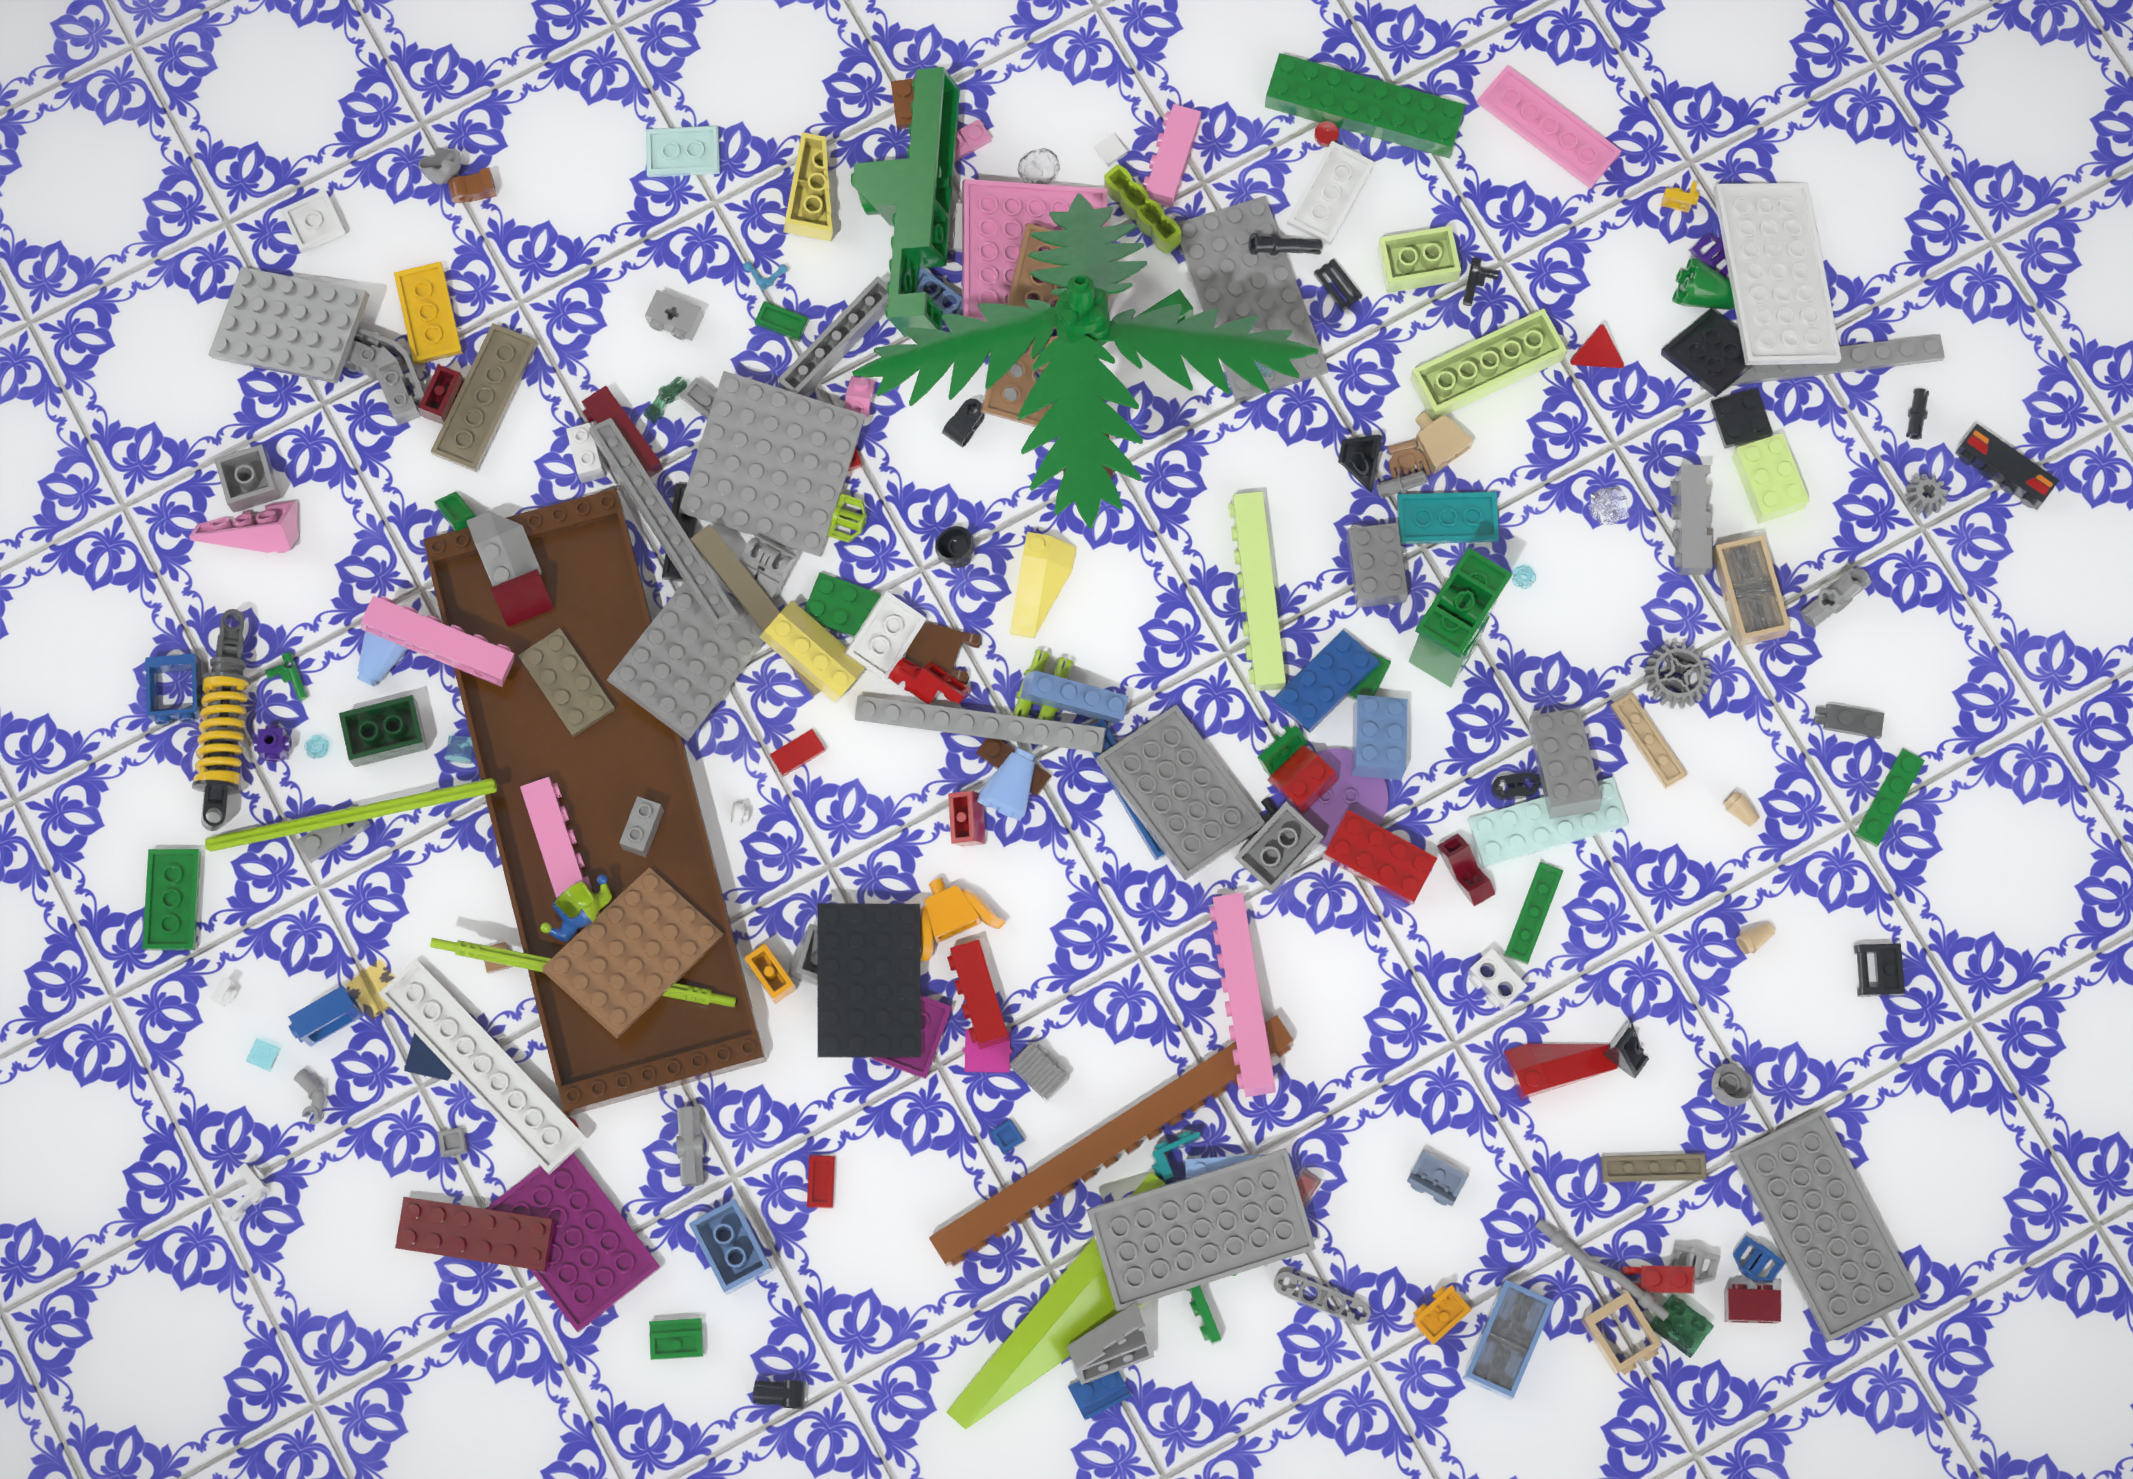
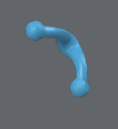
[743,262,788,290]

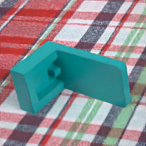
[1151,1130,1201,1183]

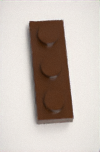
[976,738,1052,797]

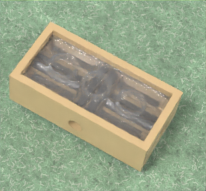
[1712,535,1791,647]

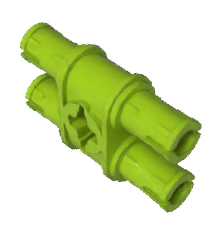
[1013,649,1074,721]

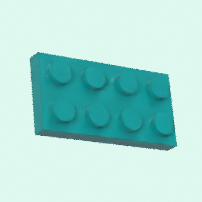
[1397,492,1499,544]

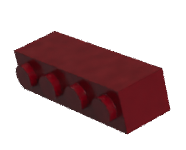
[581,385,663,478]

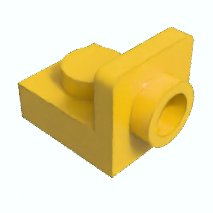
[1660,181,1700,213]

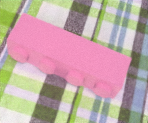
[1142,104,1201,207]

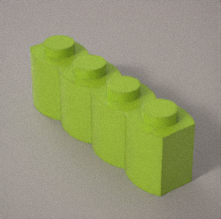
[1104,164,1181,255]

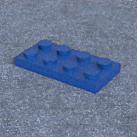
[1273,630,1380,733]

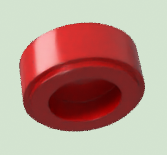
[1314,121,1339,147]

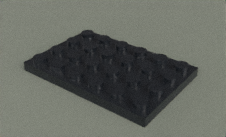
[817,903,921,1058]

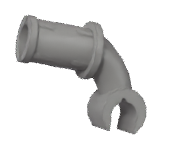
[293,1068,325,1125]

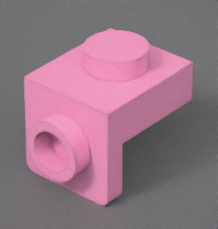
[845,376,875,417]

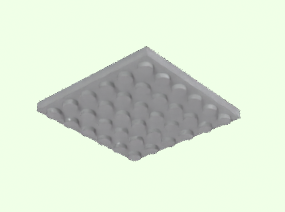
[678,370,866,557]

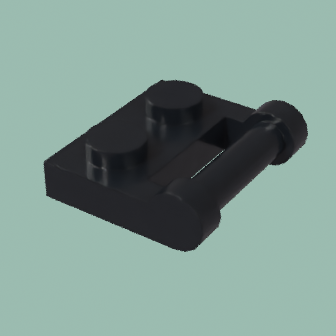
[1853,943,1905,997]

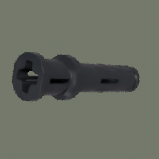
[1248,233,1323,256]

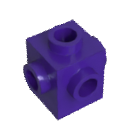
[253,725,292,762]

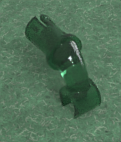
[643,376,687,425]

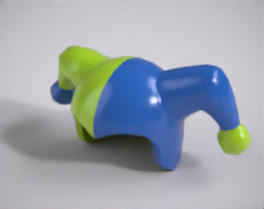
[540,874,612,942]

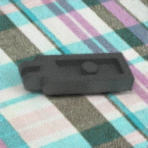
[1814,704,1885,739]

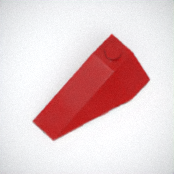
[1504,1043,1618,1100]

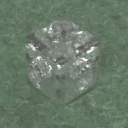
[1588,486,1630,526]

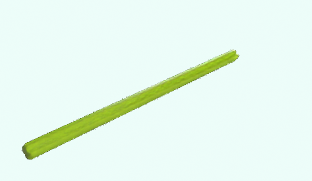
[205,778,497,852]

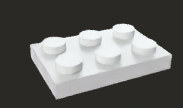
[844,591,927,681]

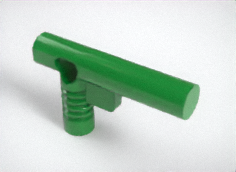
[265,652,308,701]

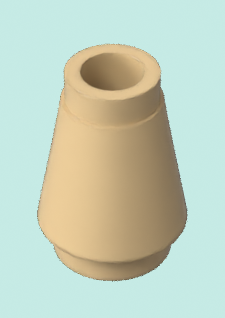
[1722,790,1760,827]
[1736,921,1775,954]

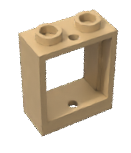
[1581,1291,1662,1375]

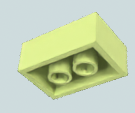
[1377,226,1461,293]
[1732,433,1809,524]

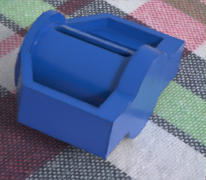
[1733,1235,1786,1283]

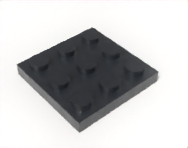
[1661,308,1754,397]

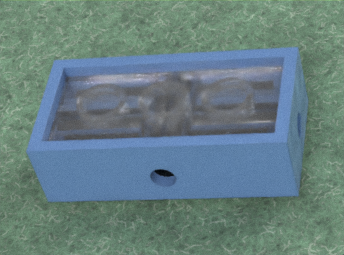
[1462,1280,1554,1400]

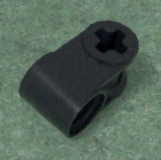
[942,398,985,448]

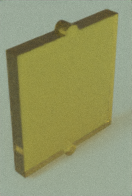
[346,960,394,1020]

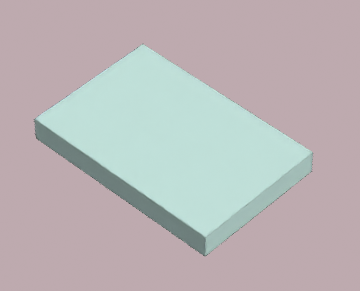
[646,126,720,177]

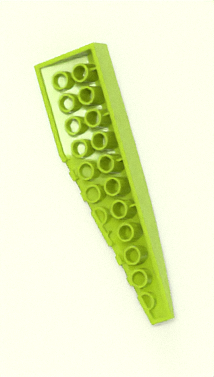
[946,1172,1166,1430]

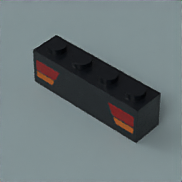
[1955,424,2060,510]

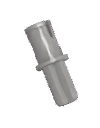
[1377,471,1427,499]

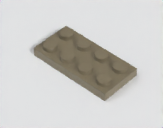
[518,628,615,738]

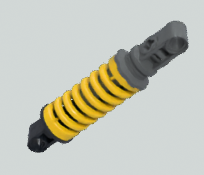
[191,609,251,831]

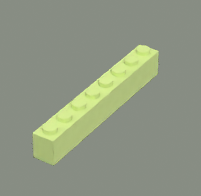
[1228,491,1286,692]

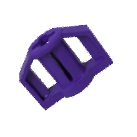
[1689,234,1728,277]

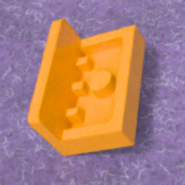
[1412,1285,1472,1345]

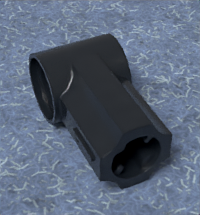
[753,1380,806,1409]

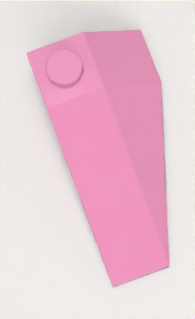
[189,500,298,553]

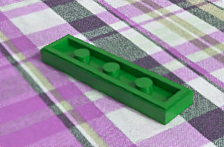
[1504,862,1563,965]

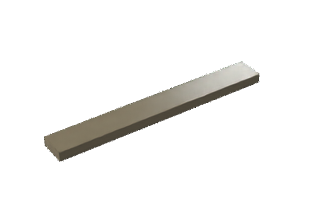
[690,524,821,697]

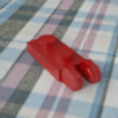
[1621,1265,1695,1294]

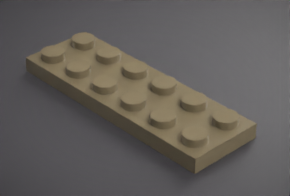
[430,323,538,473]

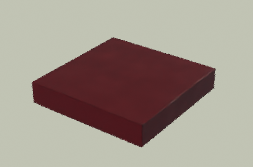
[490,569,554,627]

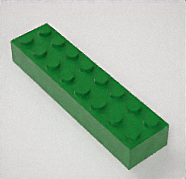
[1265,53,1465,159]

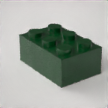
[339,695,428,768]

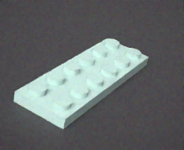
[1468,777,1629,868]

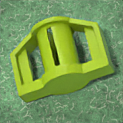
[827,493,867,543]

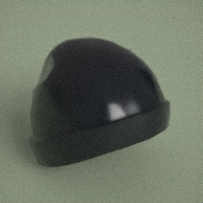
[935,526,975,568]

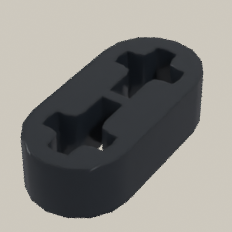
[1491,773,1540,801]

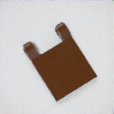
[905,621,982,685]

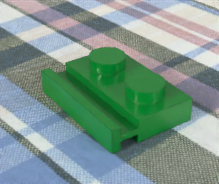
[649,1318,704,1360]

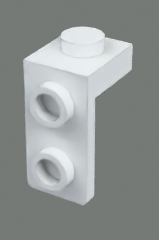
[221,1163,269,1223]

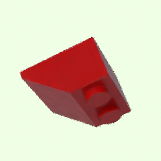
[1267,745,1338,815]

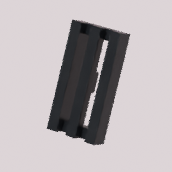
[1313,258,1362,312]

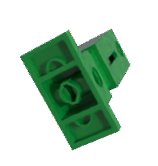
[1408,548,1513,688]

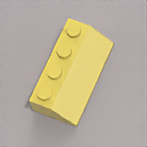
[760,600,865,703]

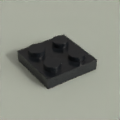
[1709,388,1773,449]

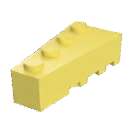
[783,132,833,242]

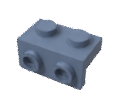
[1407,1149,1469,1206]

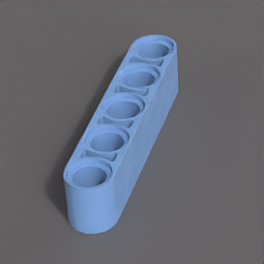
[917,268,962,315]

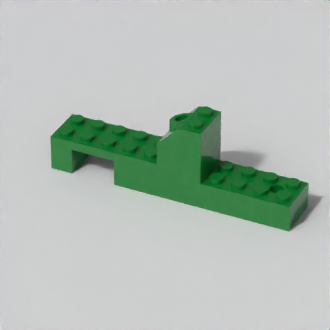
[851,67,960,337]

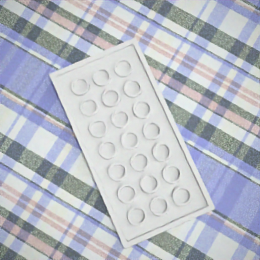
[1713,183,1842,365]

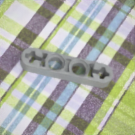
[1273,1272,1371,1326]

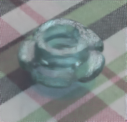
[1512,565,1536,589]
[304,735,329,759]

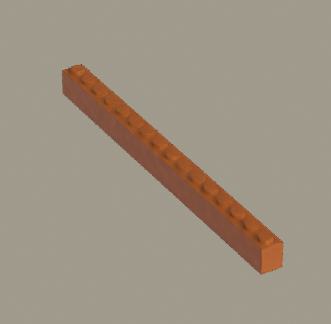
[929,1015,1294,1267]

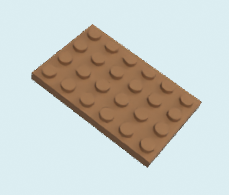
[542,867,724,1039]

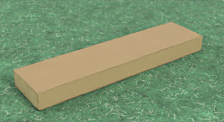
[1610,692,1688,790]

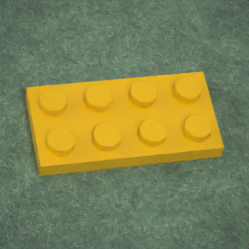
[394,261,463,365]

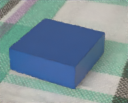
[989,1119,1025,1155]

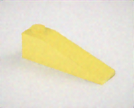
[1010,532,1076,638]

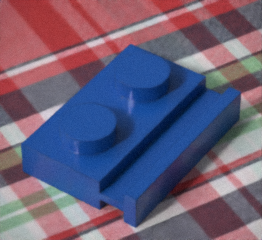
[1068,1371,1132,1421]

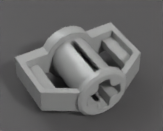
[1669,1244,1721,1285]

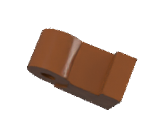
[448,167,497,203]

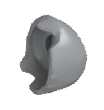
[419,147,461,185]
[1711,1063,1753,1107]

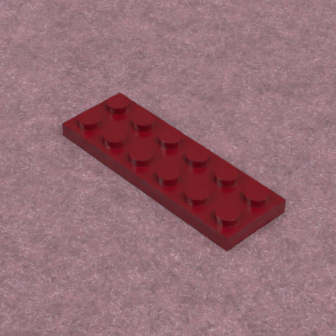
[395,1197,555,1271]

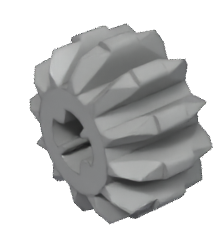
[1904,473,1948,517]

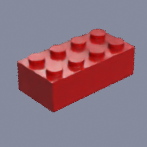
[1321,810,1438,905]

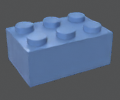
[1351,695,1408,780]
[688,1199,773,1295]

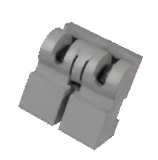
[739,534,797,601]

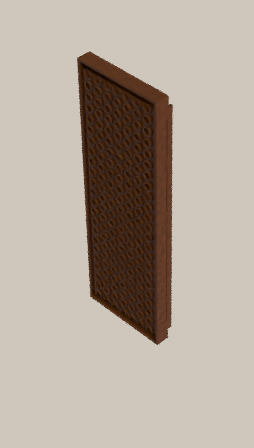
[423,488,767,1116]

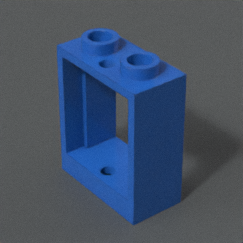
[145,653,203,724]
[288,985,364,1047]

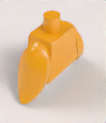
[920,878,1006,961]

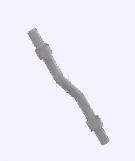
[1535,1219,1670,1321]

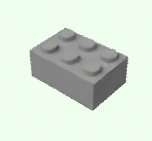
[1346,523,1408,608]
[1234,802,1325,894]

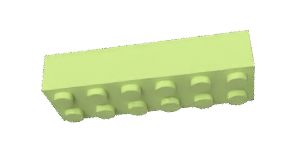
[1410,309,1567,420]

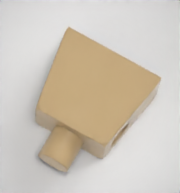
[1415,412,1473,475]

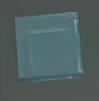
[246,1038,281,1072]

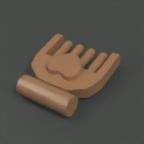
[1387,439,1430,479]

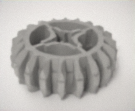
[1643,642,1712,709]

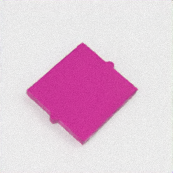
[962,1030,1012,1073]

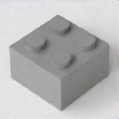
[214,444,281,513]

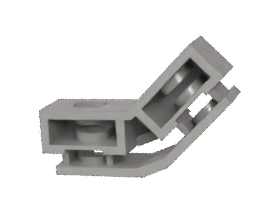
[344,327,425,426]

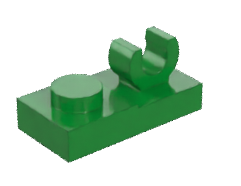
[1257,726,1308,776]

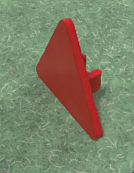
[1570,324,1624,368]

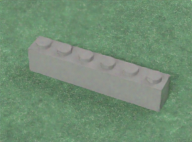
[777,276,889,396]

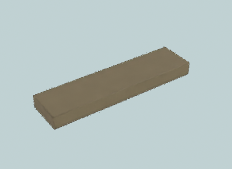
[1600,1153,1707,1183]

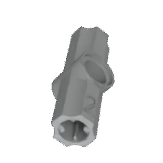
[676,1106,705,1187]

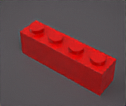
[947,939,1009,1049]

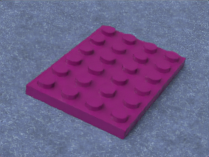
[485,1152,661,1333]

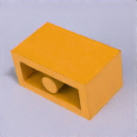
[744,944,796,1004]

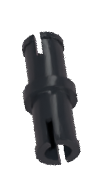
[1906,388,1930,440]

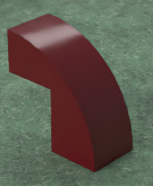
[1437,833,1496,907]

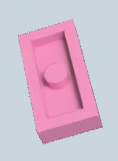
[955,119,992,162]

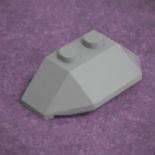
[466,511,542,587]

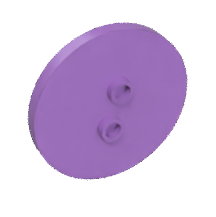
[1287,748,1388,847]

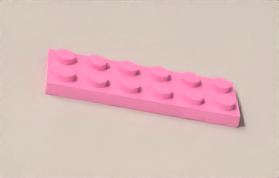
[1477,65,1621,189]

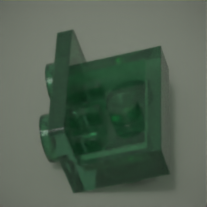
[1649,1294,1714,1358]

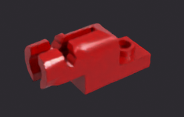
[888,658,972,704]

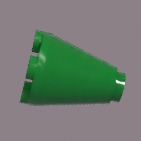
[1672,257,1735,310]

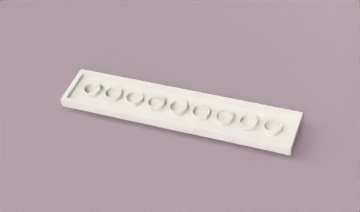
[378,959,587,1175]

